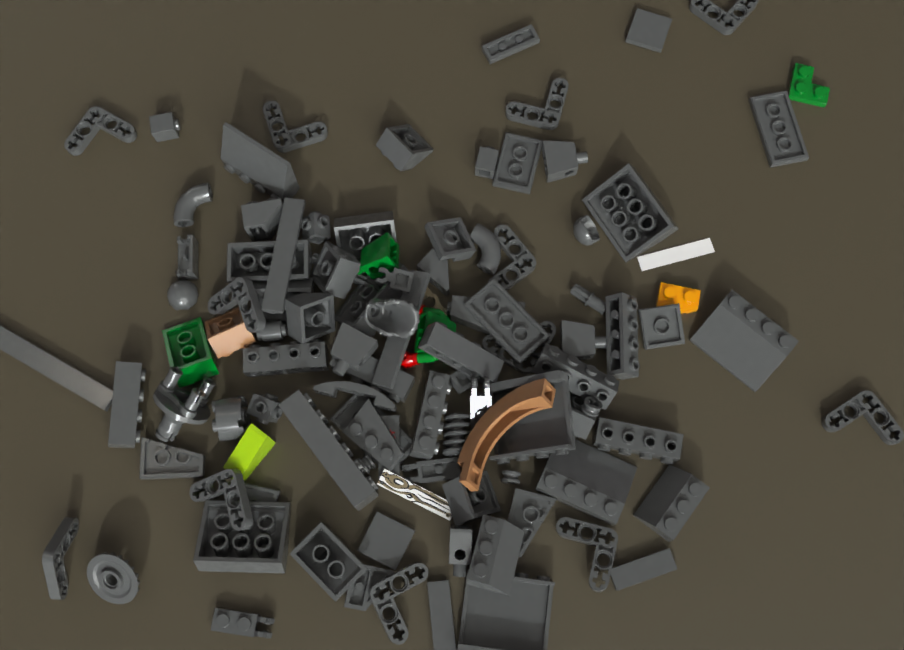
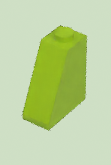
[223,423,276,482]

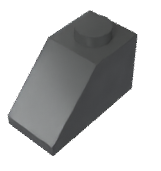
[417,248,449,296]

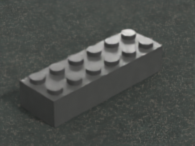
[278,390,379,511]

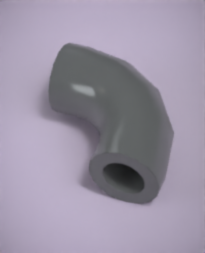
[173,182,213,227]
[470,223,501,275]

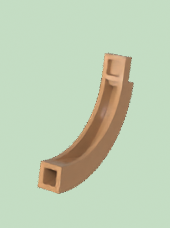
[457,378,556,492]

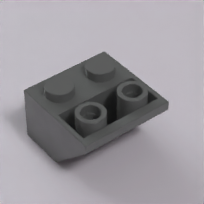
[241,198,283,242]

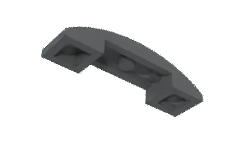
[313,381,397,412]

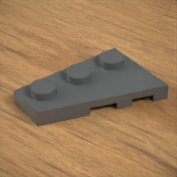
[343,399,404,471]

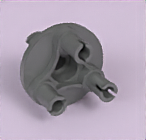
[153,366,216,442]

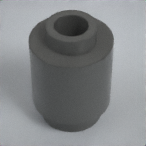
[256,320,288,342]

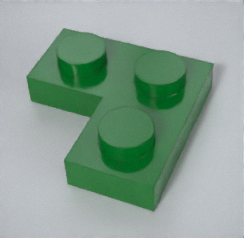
[788,63,830,108]

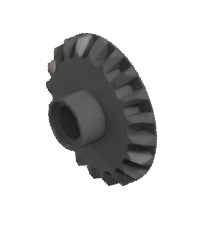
[87,552,140,604]

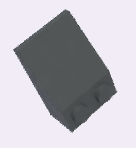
[290,522,367,602]

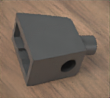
[542,141,588,183]
[560,320,606,360]
[330,322,379,376]
[449,525,472,577]

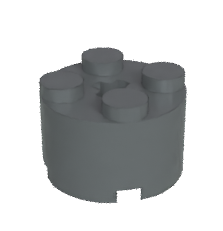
[212,396,251,441]

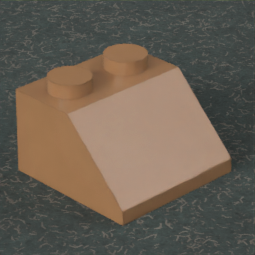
[204,307,256,359]

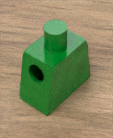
[358,232,399,279]

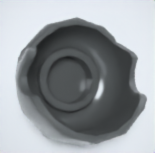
[573,215,600,246]
[167,280,199,311]

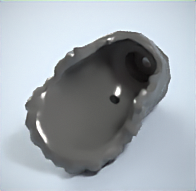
[364,297,420,338]

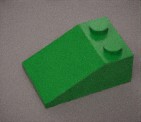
[162,317,219,388]

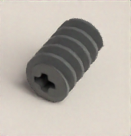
[442,413,471,457]

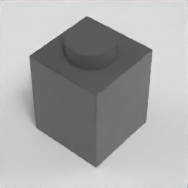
[149,112,181,142]
[475,146,499,179]

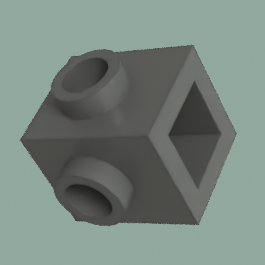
[301,211,331,244]
[246,393,283,425]

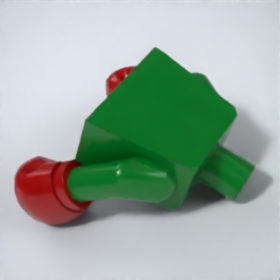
[401,305,456,369]

